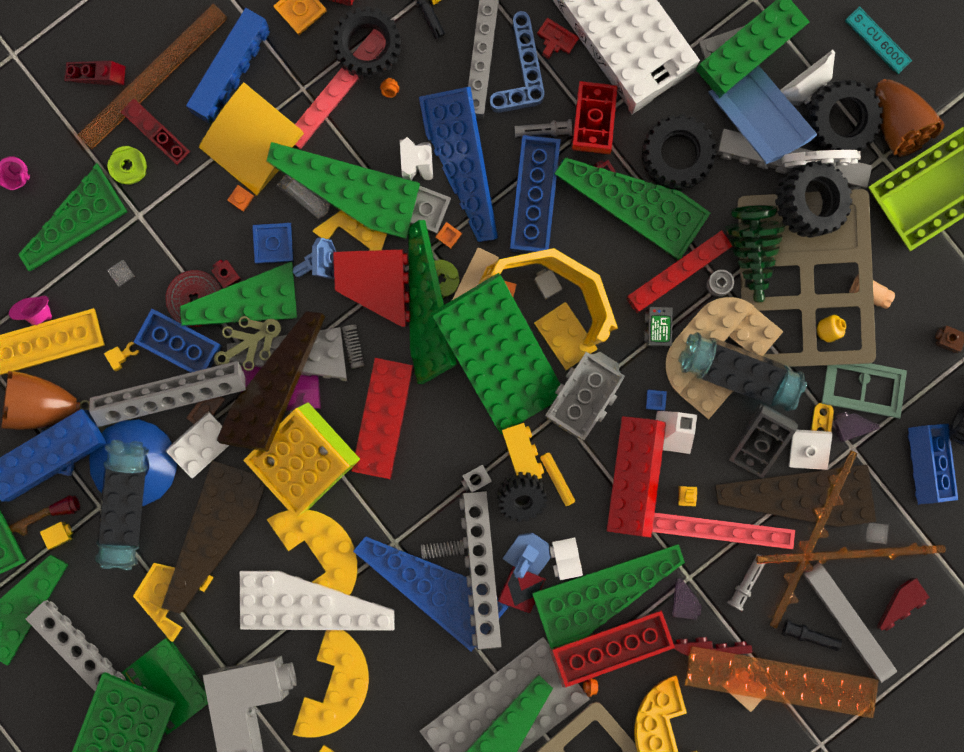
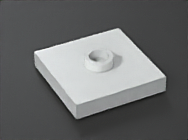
[788,430,832,470]

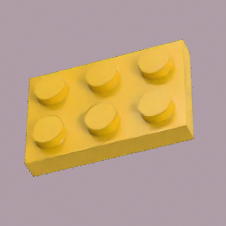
[534,302,597,370]

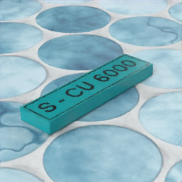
[845,7,912,75]

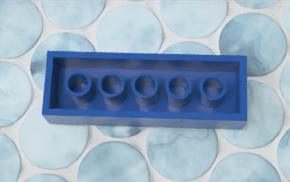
[186,8,270,125]
[510,135,561,254]
[0,409,107,501]

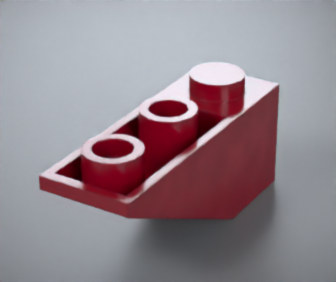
[64,61,126,85]
[877,578,930,631]

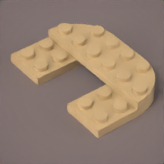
[666,297,783,420]

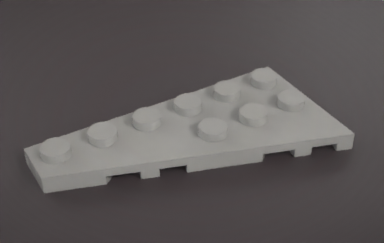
[227,327,347,381]

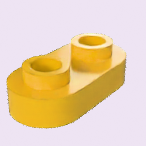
[811,403,834,432]

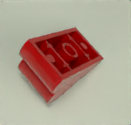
[571,81,617,155]

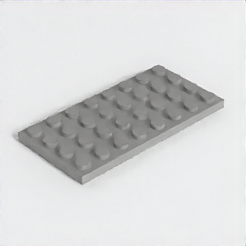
[420,637,590,752]

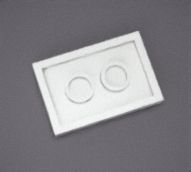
[166,411,229,478]

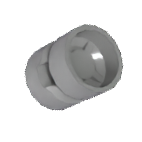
[706,270,734,297]

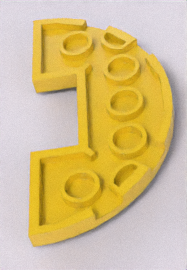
[267,510,358,595]
[293,630,369,737]
[634,675,697,752]

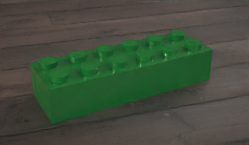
[695,0,809,98]

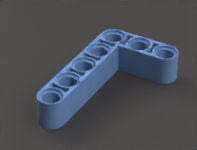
[490,11,544,113]

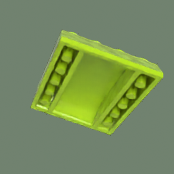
[868,127,964,251]

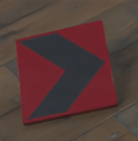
[497,566,546,614]

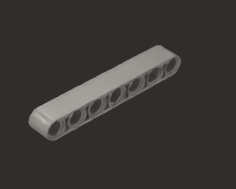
[803,562,897,683]

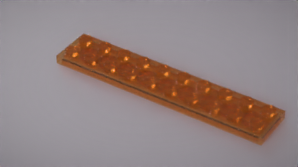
[685,646,879,718]

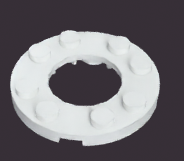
[781,150,861,168]

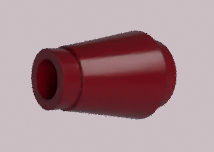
[49,495,80,516]

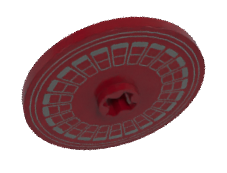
[166,270,222,327]

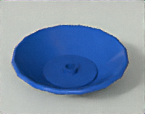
[89,419,177,506]

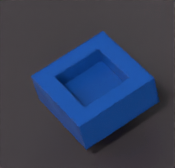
[645,390,667,411]

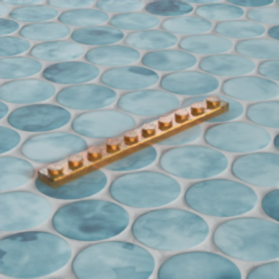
[78,3,228,149]

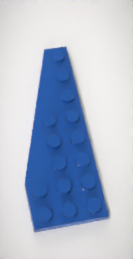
[419,87,498,242]
[353,537,508,652]

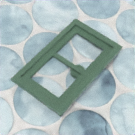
[821,363,907,419]

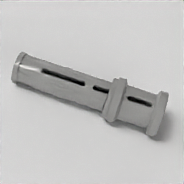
[515,119,572,138]
[727,554,768,612]

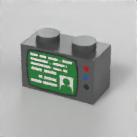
[644,307,673,348]

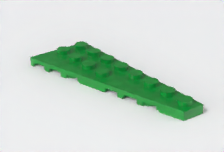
[465,674,553,752]

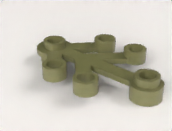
[214,316,281,371]

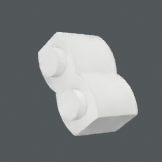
[549,538,583,580]

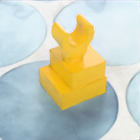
[104,342,139,371]
[678,486,697,506]

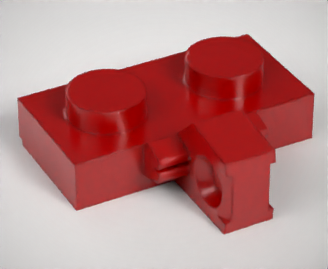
[537,18,579,59]

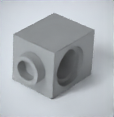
[534,269,562,300]
[461,465,492,493]

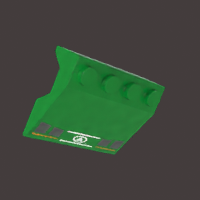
[122,638,208,735]

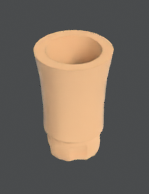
[849,274,895,309]

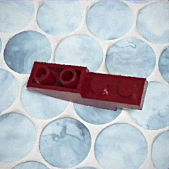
[121,98,190,165]
[673,637,752,663]

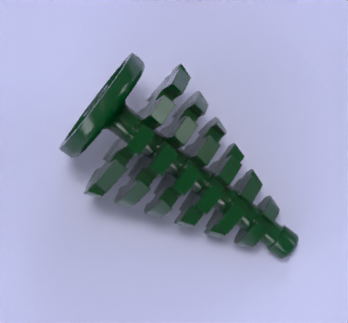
[725,205,785,303]

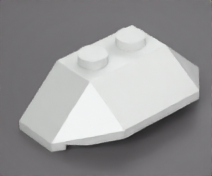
[780,50,835,106]

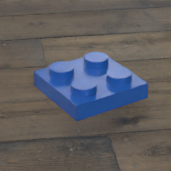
[253,223,294,264]

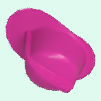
[9,296,52,325]

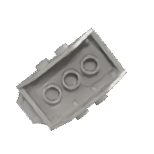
[545,351,625,440]

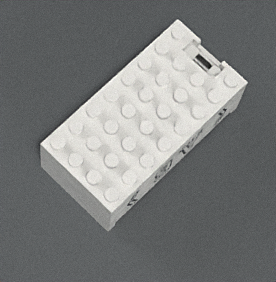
[553,0,700,115]

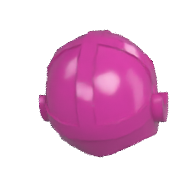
[0,156,30,190]

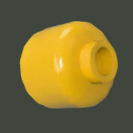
[816,315,846,343]

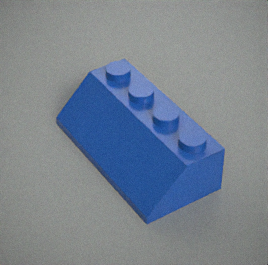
[908,424,958,504]

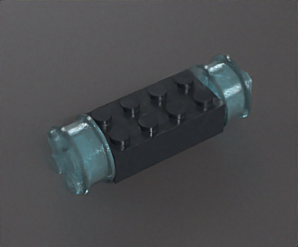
[678,332,807,411]
[95,440,149,570]

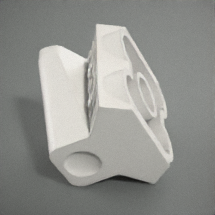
[400,137,433,181]

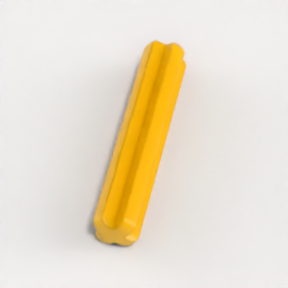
[540,453,575,506]

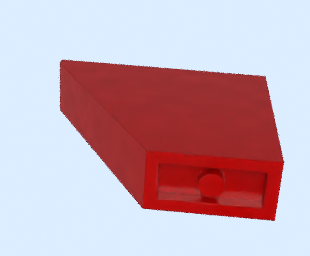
[333,249,410,327]

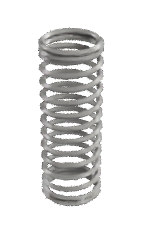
[342,325,364,369]
[421,540,464,559]

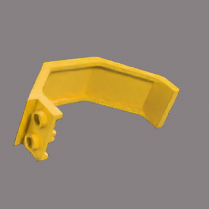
[479,248,618,347]

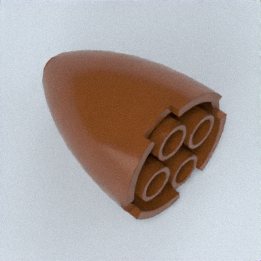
[875,79,945,157]
[1,371,80,430]

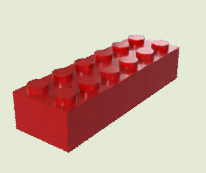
[352,358,413,479]
[607,416,666,537]
[550,611,675,688]

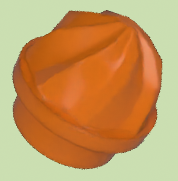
[380,78,399,98]

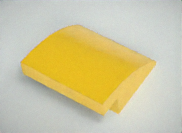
[199,82,304,196]

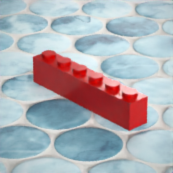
[626,230,732,314]

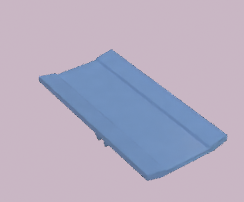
[708,66,817,164]

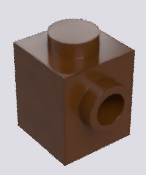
[935,325,964,353]

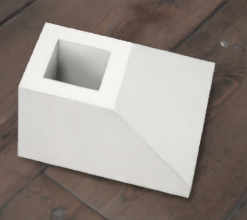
[656,411,697,454]

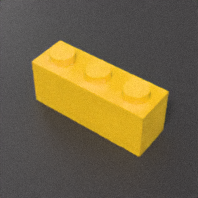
[502,423,544,479]

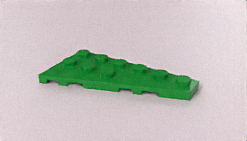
[180,262,297,326]

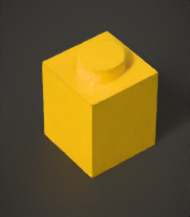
[40,522,73,549]

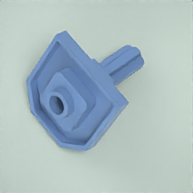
[293,238,336,279]
[503,533,551,578]

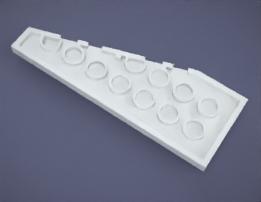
[240,571,395,630]

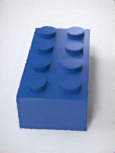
[134,308,222,372]

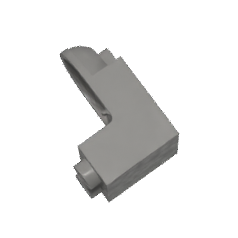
[203,655,297,752]

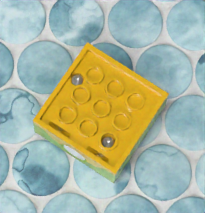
[243,402,360,518]

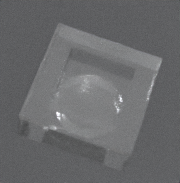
[107,260,135,287]
[866,523,889,544]

